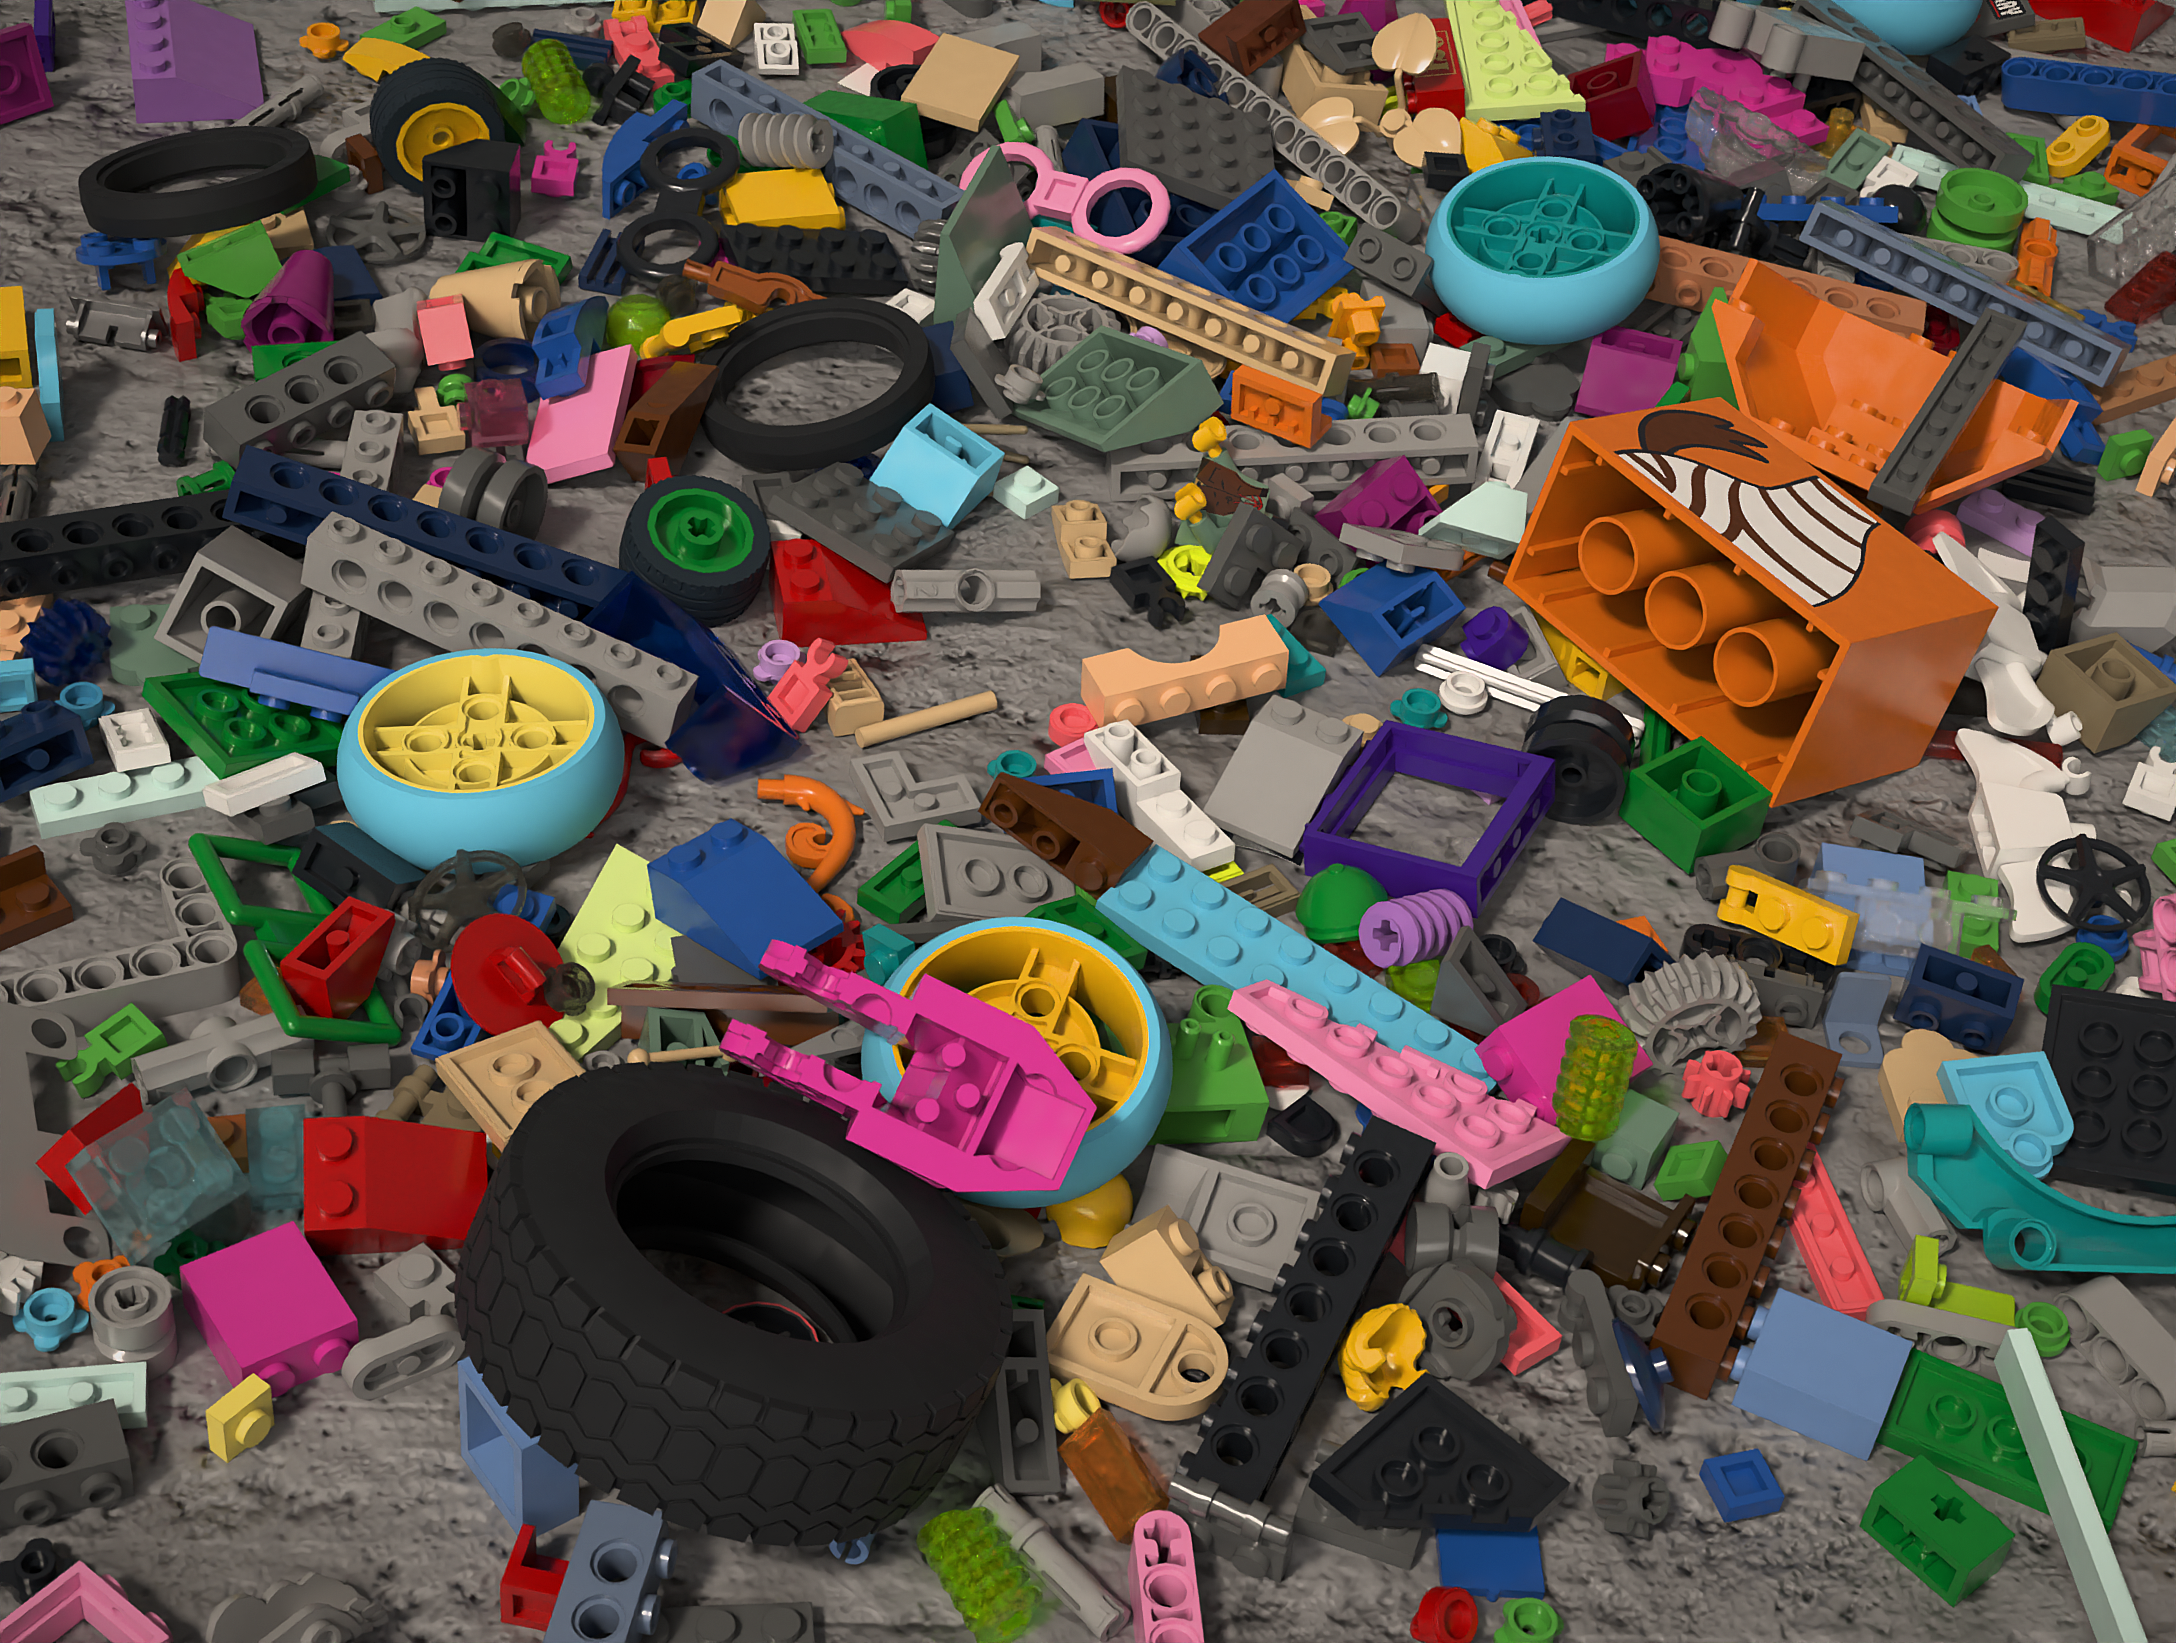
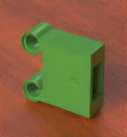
[1086,984,1270,1145]

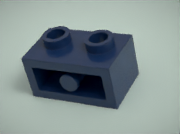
[1531,109,1596,164]
[922,320,975,414]
[0,700,94,803]
[1893,943,2024,1054]

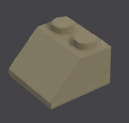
[2035,632,2176,753]

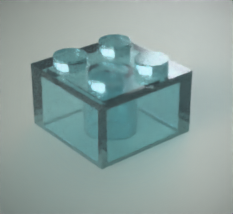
[65,1087,253,1266]

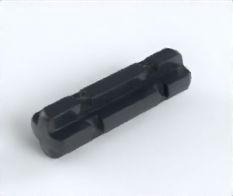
[157,395,191,467]

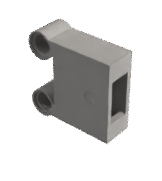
[1708,0,1866,94]

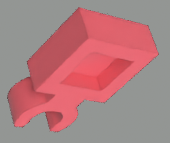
[767,638,848,733]

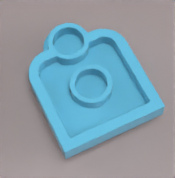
[1936,1051,2074,1181]

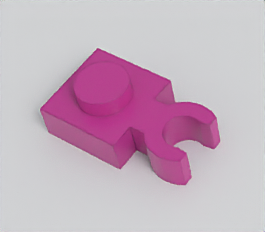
[531,140,579,197]

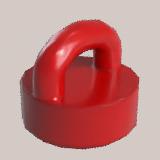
[1409,1586,1478,1643]

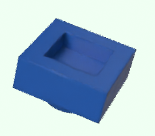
[1699,1448,1785,1523]

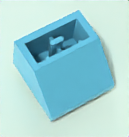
[869,403,1005,530]

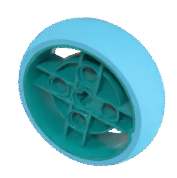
[1425,156,1660,345]

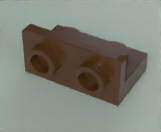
[0,845,74,951]

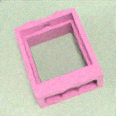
[0,1560,174,1643]

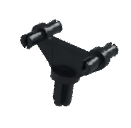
[1701,187,1809,267]

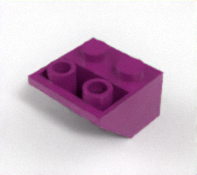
[1574,326,1683,418]
[1314,455,1443,569]

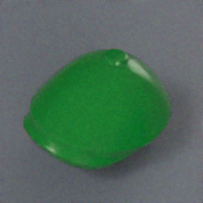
[1295,863,1388,944]

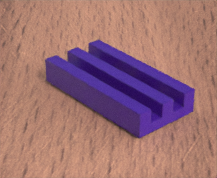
[34,0,56,72]

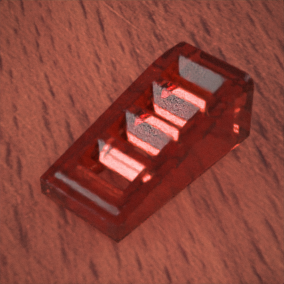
[2104,251,2176,325]

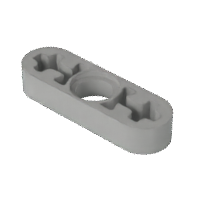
[1865,1299,2035,1382]

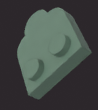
[109,604,200,687]

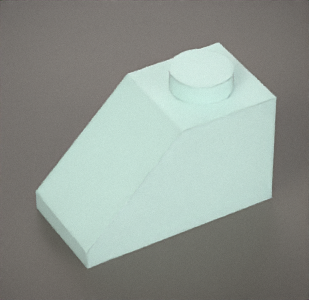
[1419,481,1528,560]

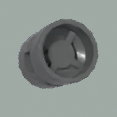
[1404,1201,1499,1280]

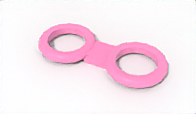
[959,142,1171,255]

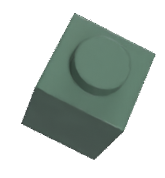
[1591,1089,1680,1191]

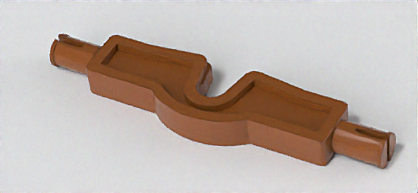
[682,259,827,315]

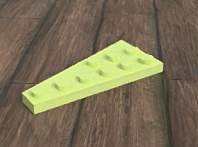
[549,844,683,1063]

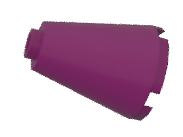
[241,250,334,353]

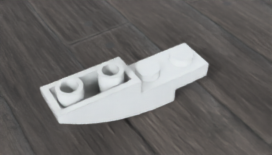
[1084,719,1235,872]

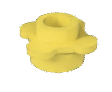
[1050,1378,1102,1442]

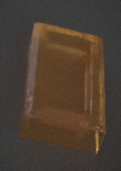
[1057,1408,1170,1545]

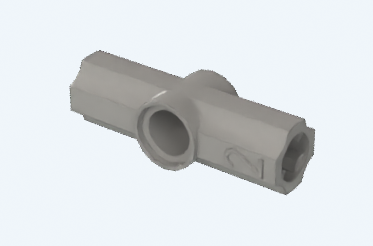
[891,568,1041,614]
[131,1005,315,1105]

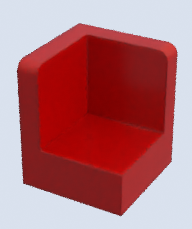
[500,1523,570,1632]

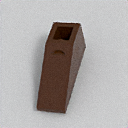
[613,361,720,482]
[978,772,1154,900]

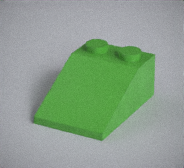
[1678,287,1739,410]

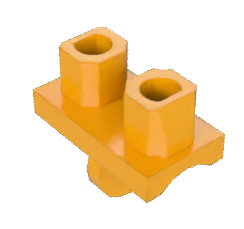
[1327,292,1386,370]

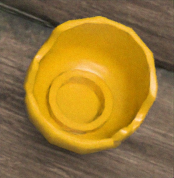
[1045,1173,1133,1249]

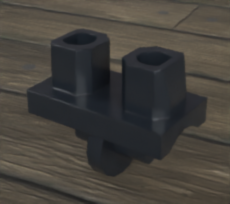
[581,54,655,126]

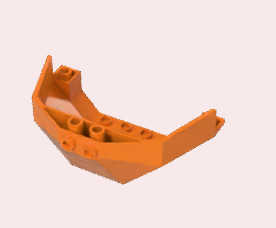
[1712,258,2079,515]

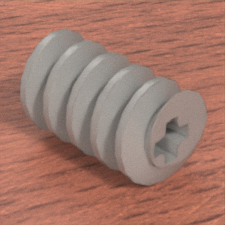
[738,113,834,169]

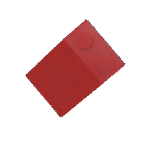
[768,538,927,647]
[303,1116,488,1256]

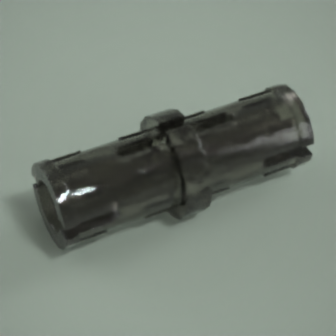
[1347,372,1440,405]

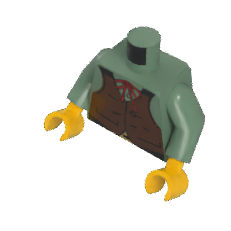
[1174,417,1290,555]

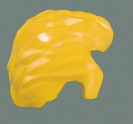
[1337,1303,1430,1412]

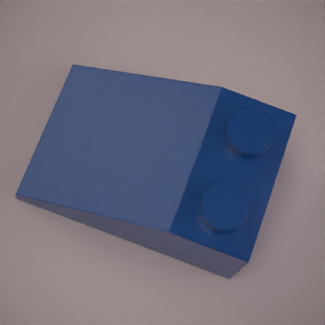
[647,818,844,980]

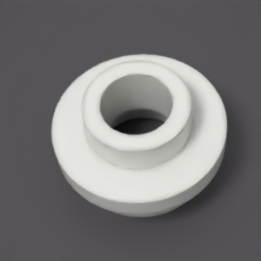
[1438,671,1488,715]

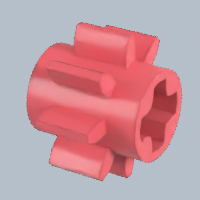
[1681,1050,1751,1118]

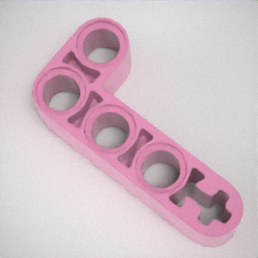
[1127,1510,1204,1643]

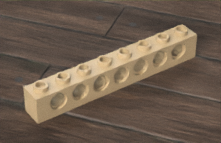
[1026,226,1357,398]

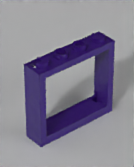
[1299,720,1555,919]

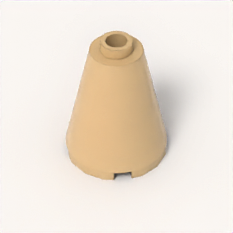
[429,259,561,349]

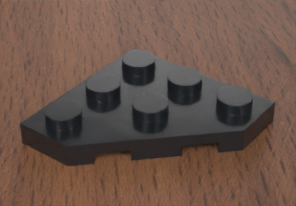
[1308,1372,1570,1532]

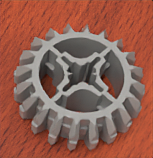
[1003,291,1122,375]
[1617,951,1762,1077]

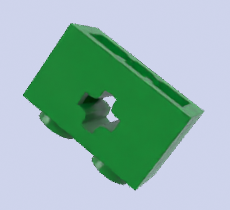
[1859,1454,2016,1608]

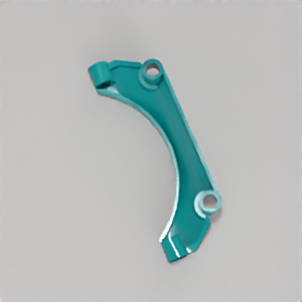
[1904,1103,2176,1274]

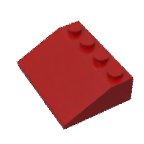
[2028,0,2175,53]

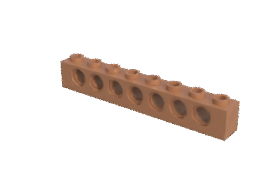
[1644,235,1927,339]

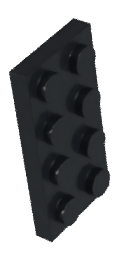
[719,223,908,295]

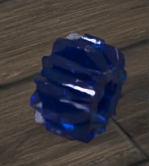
[20,598,113,687]

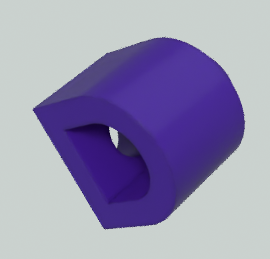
[1460,606,1529,671]

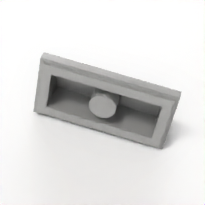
[1507,604,1569,688]

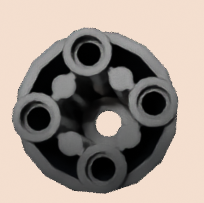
[1636,163,1744,243]

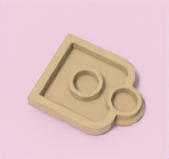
[1877,1029,1979,1142]

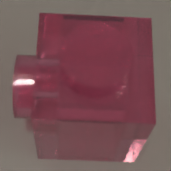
[456,378,529,448]

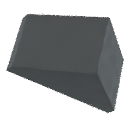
[1429,925,1527,1037]

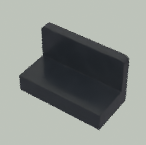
[291,822,429,912]

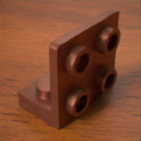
[1198,0,1307,77]

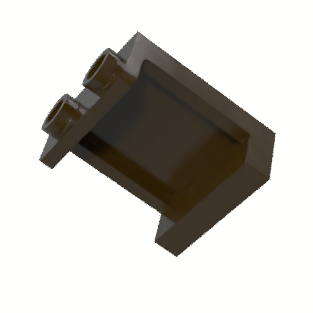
[1518,1134,1697,1294]

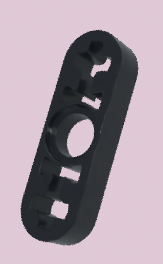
[1679,924,1835,996]

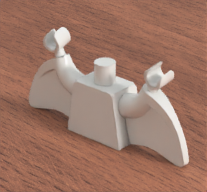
[1932,531,2082,746]
[1955,728,2132,943]

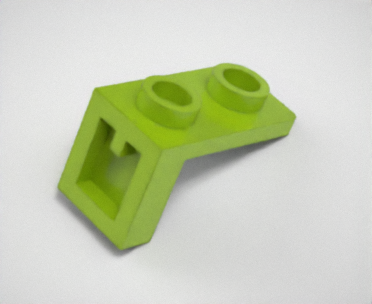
[1898,1234,2015,1327]

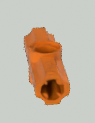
[2013,217,2059,304]

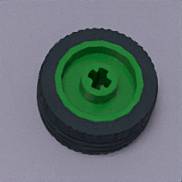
[619,475,771,629]

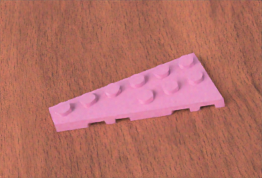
[1227,979,1584,1189]

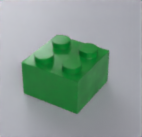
[1619,736,1773,875]

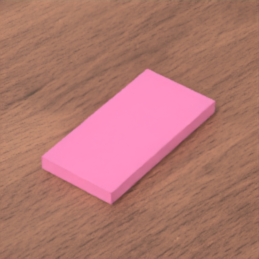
[525,344,638,484]

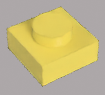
[205,1373,275,1463]

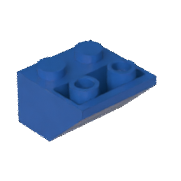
[1318,559,1466,677]

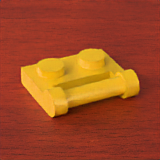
[639,304,741,360]

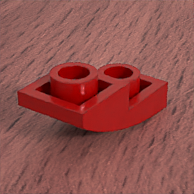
[167,268,205,362]

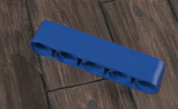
[2001,57,2176,127]

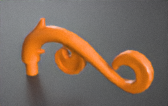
[757,774,865,923]

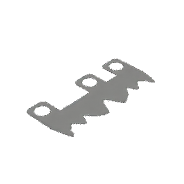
[0,1001,111,1267]

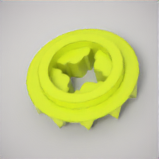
[1157,545,1212,601]

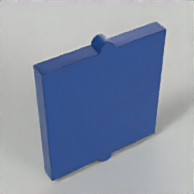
[1435,1525,1545,1602]

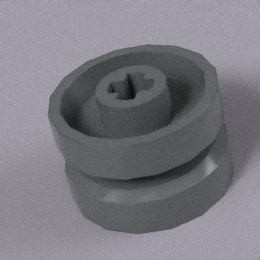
[438,446,548,541]

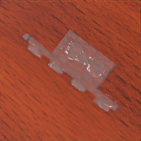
[1799,870,2017,959]

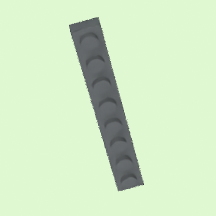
[1866,307,2028,516]

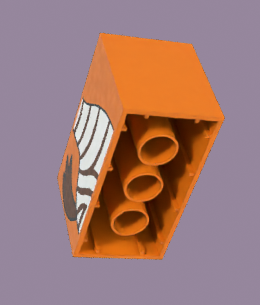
[1503,397,1999,808]

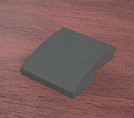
[1299,12,1380,74]

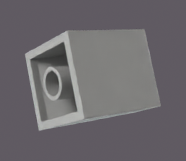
[154,525,313,664]

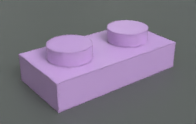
[1956,488,2045,557]

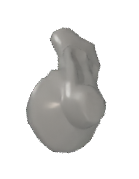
[365,286,427,398]

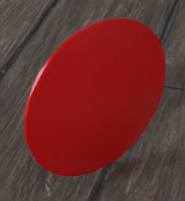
[451,913,569,1036]

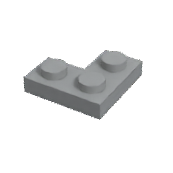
[849,750,982,842]

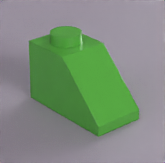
[176,220,282,298]

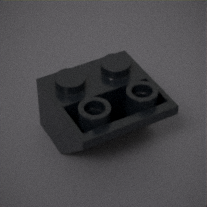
[422,139,521,243]

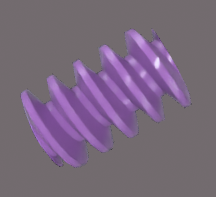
[1358,889,1474,969]

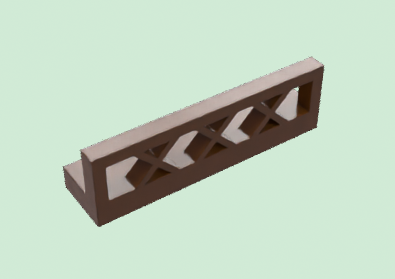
[607,980,844,1045]

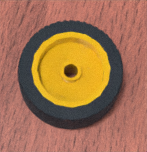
[369,57,505,195]

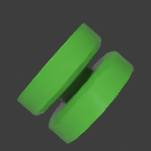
[1926,168,2028,255]

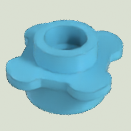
[13,1288,90,1352]

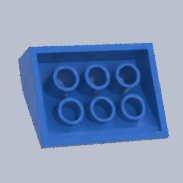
[1157,168,1355,323]

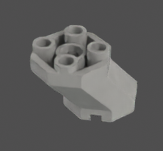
[2068,557,2176,653]

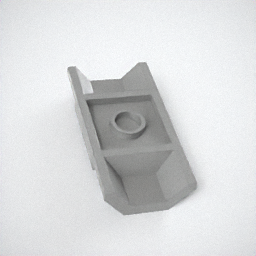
[1124,1143,1358,1292]

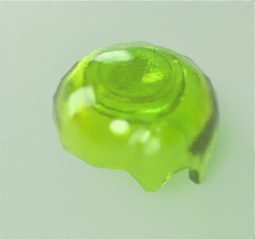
[606,294,673,355]

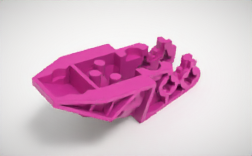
[718,939,1097,1193]

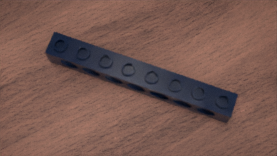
[222,445,631,637]

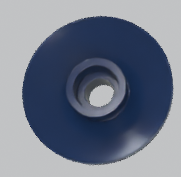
[1612,1317,1675,1433]

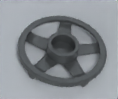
[326,201,426,264]

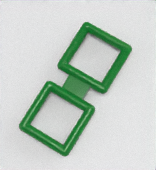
[188,833,403,1047]

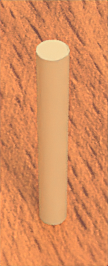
[855,690,997,748]

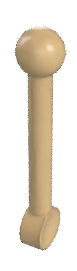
[627,1045,737,1066]

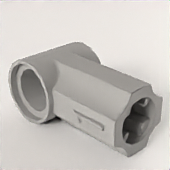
[1859,1156,1958,1257]

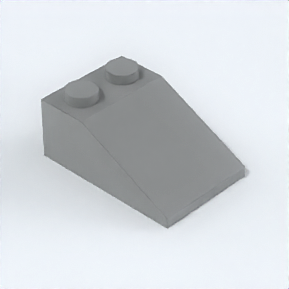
[1202,694,1364,858]

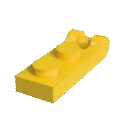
[1716,865,1860,966]

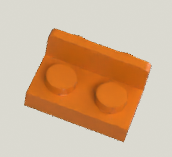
[1231,364,1332,448]

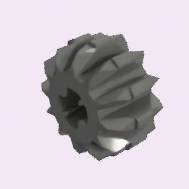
[909,219,948,293]

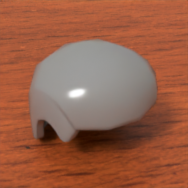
[1110,494,1173,563]

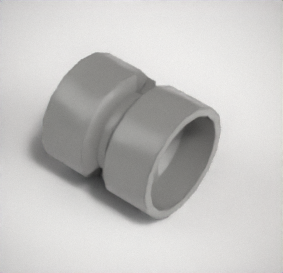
[88,1265,178,1382]

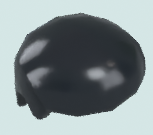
[1871,183,1928,236]

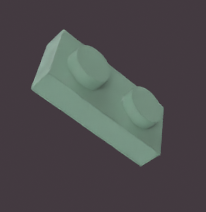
[1815,127,1891,191]

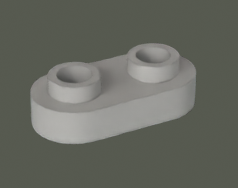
[341,1314,466,1400]

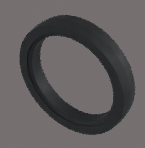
[78,126,318,238]
[699,298,935,471]

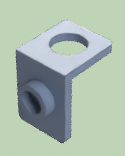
[1822,972,1892,1069]

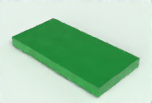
[1875,1348,2139,1535]

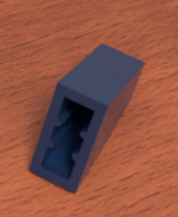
[1532,897,1676,1000]

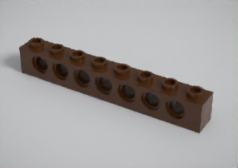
[1649,1030,1845,1400]

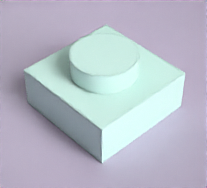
[993,466,1059,520]

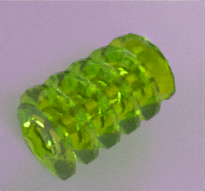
[521,38,591,125]
[1551,1014,1638,1141]
[916,1507,1043,1643]

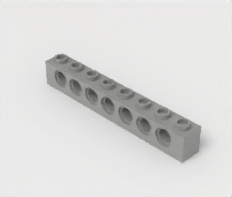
[300,410,404,662]
[1106,413,1479,502]
[300,511,699,749]

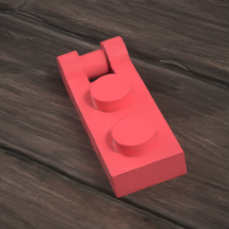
[603,15,674,92]

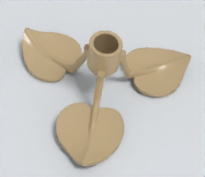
[1300,13,1462,169]

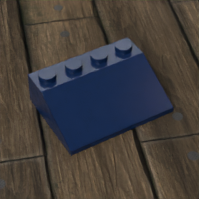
[1061,118,1220,268]

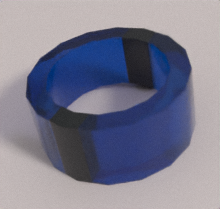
[473,338,541,406]

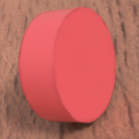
[1048,703,1099,747]

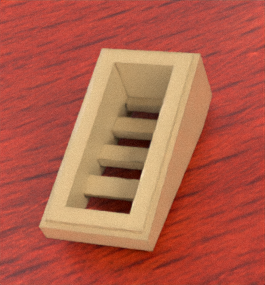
[822,658,884,737]

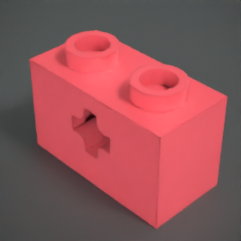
[417,294,474,371]

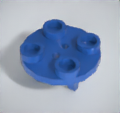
[76,232,168,291]

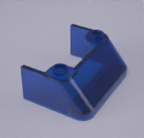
[581,570,804,782]

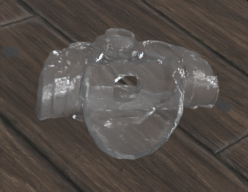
[1685,86,1829,196]

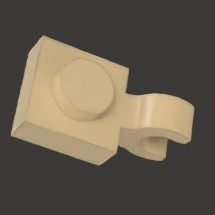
[408,386,465,455]

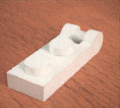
[973,242,1040,341]
[1470,410,1540,492]

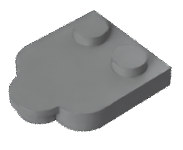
[1339,523,1465,573]

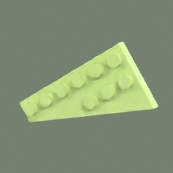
[1443,0,1586,123]

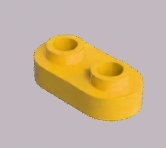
[2046,115,2111,178]

